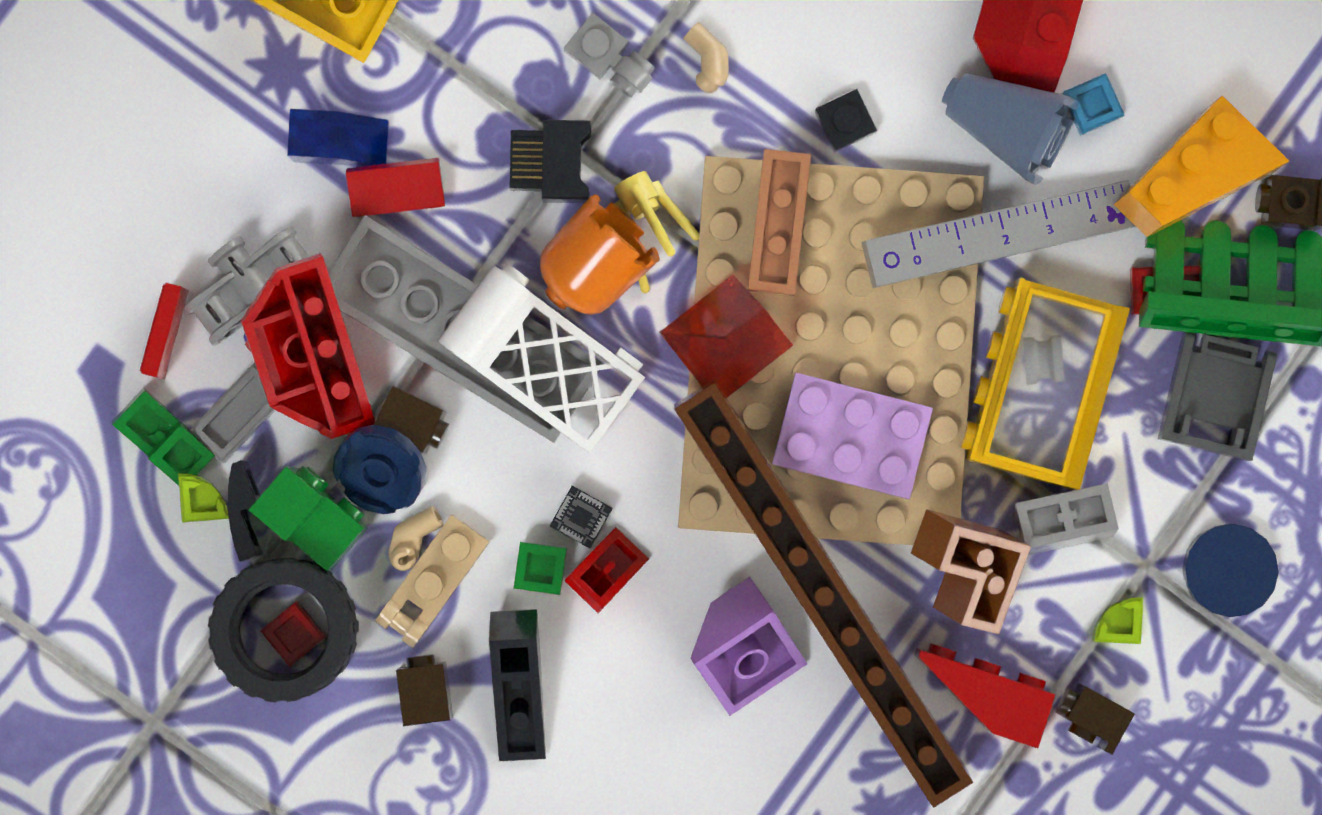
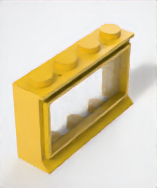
[961,278,1130,490]

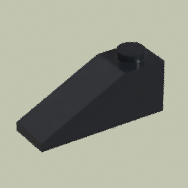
[489,609,546,761]

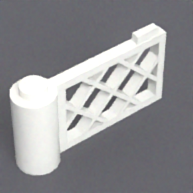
[437,264,645,453]

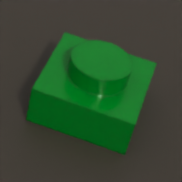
[513,542,567,595]

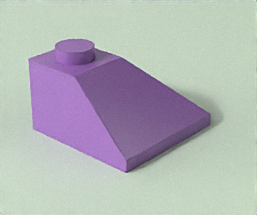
[690,577,807,716]

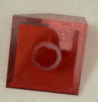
[659,275,793,398]

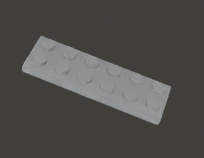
[329,215,603,443]

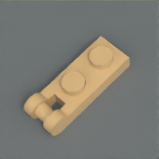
[375,515,490,648]

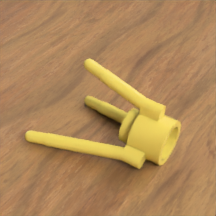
[614,171,699,293]

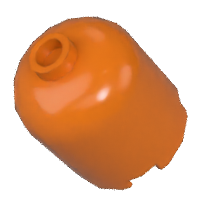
[539,194,660,315]

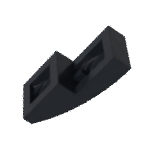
[228,460,263,562]

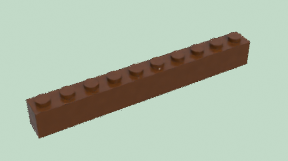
[674,379,973,808]

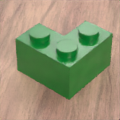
[249,465,368,571]

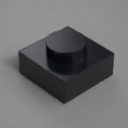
[814,89,877,153]

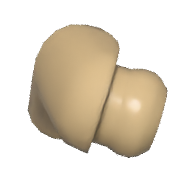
[683,22,729,93]
[389,506,443,571]

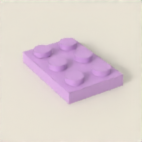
[772,373,933,499]

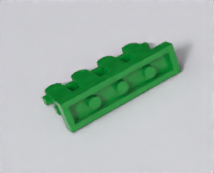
[1139,220,1322,347]

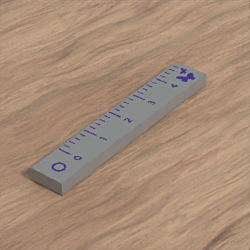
[861,180,1136,288]

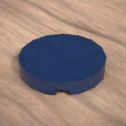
[333,425,427,514]
[1182,524,1279,617]

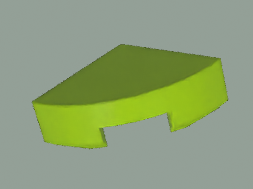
[178,473,229,523]
[1092,597,1143,644]

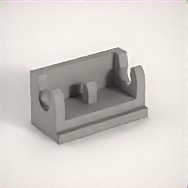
[1013,483,1119,555]

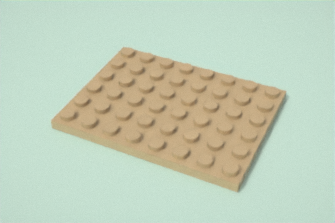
[678,156,984,545]

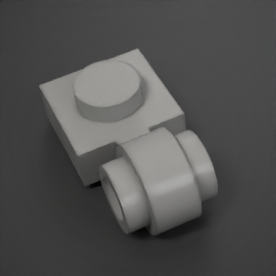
[563,12,655,98]

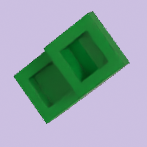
[112,387,215,486]

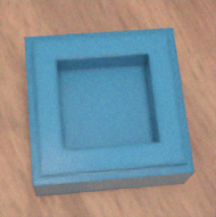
[1062,73,1125,136]

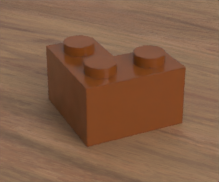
[911,509,1031,634]

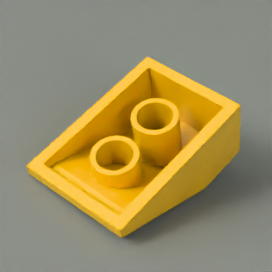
[249,0,398,63]

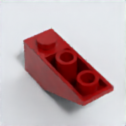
[914,643,1056,748]

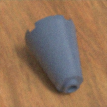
[942,73,1079,185]

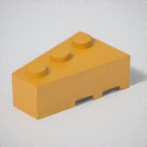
[1114,96,1289,237]

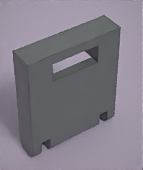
[1157,332,1277,461]

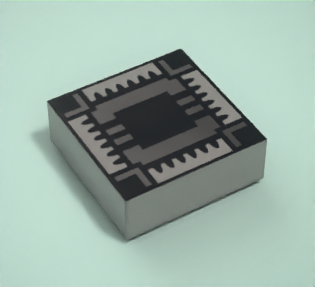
[550,485,613,549]

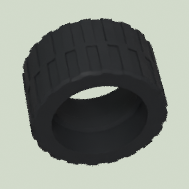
[208,558,359,703]

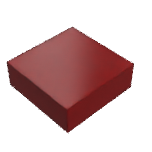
[260,601,327,667]

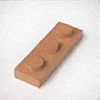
[747,149,811,296]

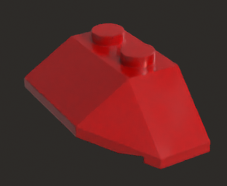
[973,0,1083,93]
[241,253,375,439]

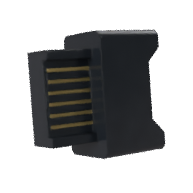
[509,119,591,203]

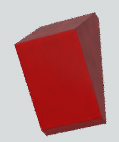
[564,527,649,613]

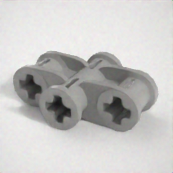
[185,227,310,346]

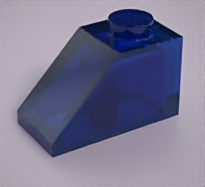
[287,109,389,166]

